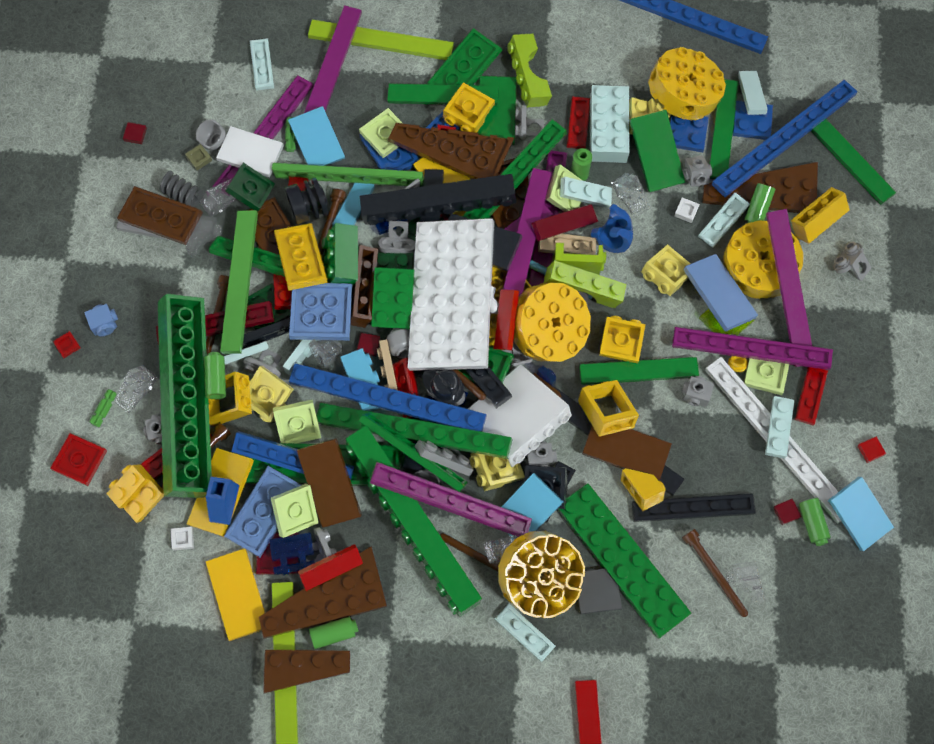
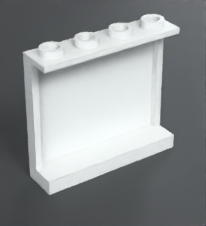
[468,365,572,467]

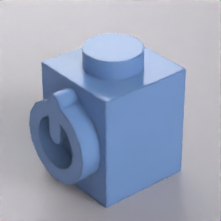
[84,304,118,336]

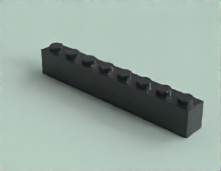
[360,174,516,225]

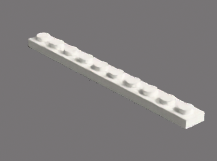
[705,357,841,524]

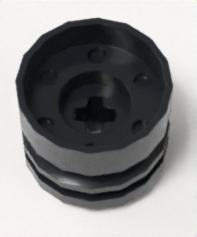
[285,177,329,225]

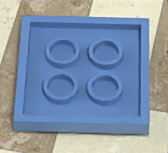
[289,283,352,341]

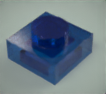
[537,365,557,387]

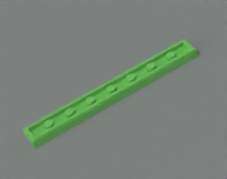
[272,163,424,187]
[220,210,258,354]

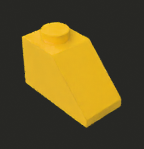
[621,468,665,511]

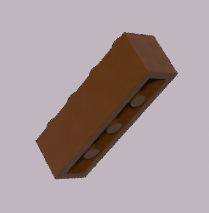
[350,245,378,328]

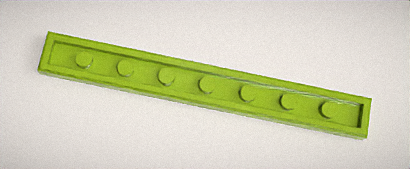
[308,20,454,60]
[272,582,298,744]

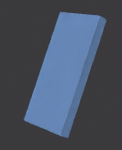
[683,254,758,332]
[224,466,302,557]

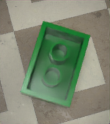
[322,223,358,287]
[372,267,415,329]

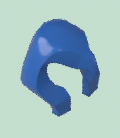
[591,204,633,253]

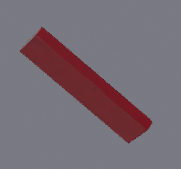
[531,204,599,241]

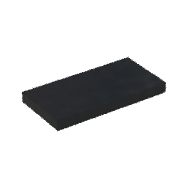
[448,213,522,271]

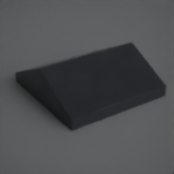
[525,465,568,509]

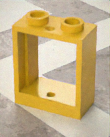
[208,371,252,426]
[578,380,639,436]

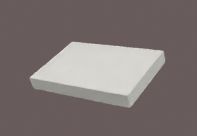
[216,126,283,178]

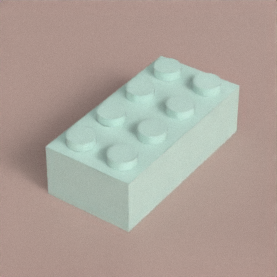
[590,85,629,163]

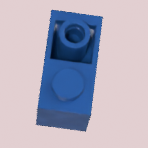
[206,477,239,525]

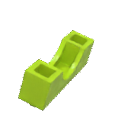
[507,34,552,108]
[544,260,627,308]

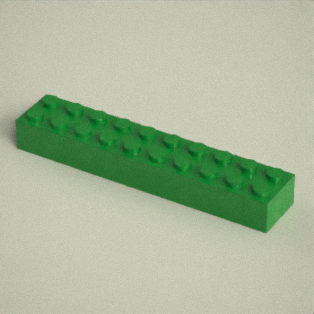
[158,294,212,498]
[345,426,482,617]

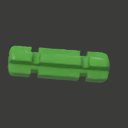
[285,117,296,152]
[90,389,117,427]

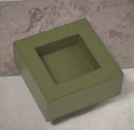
[185,144,212,170]

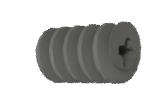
[160,171,203,207]

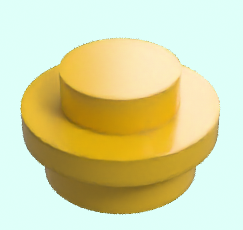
[728,356,748,372]

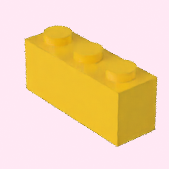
[791,187,850,244]

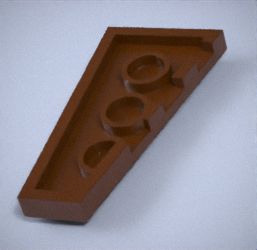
[263,650,350,694]

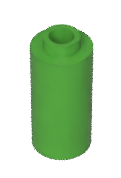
[570,148,592,181]
[745,183,776,223]
[204,352,226,399]
[799,498,831,546]
[309,616,358,649]

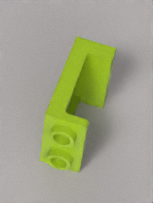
[553,243,606,275]

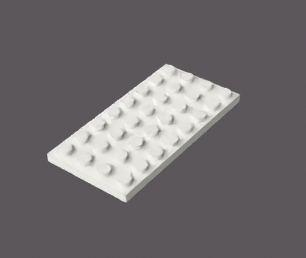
[408,219,494,371]

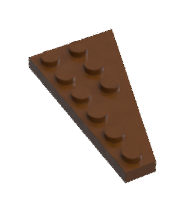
[388,123,514,179]

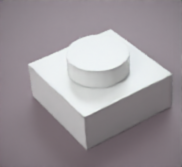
[674,198,700,223]
[171,527,194,551]

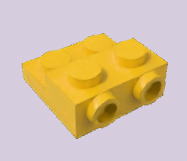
[443,82,495,133]
[599,316,646,363]
[107,464,164,523]

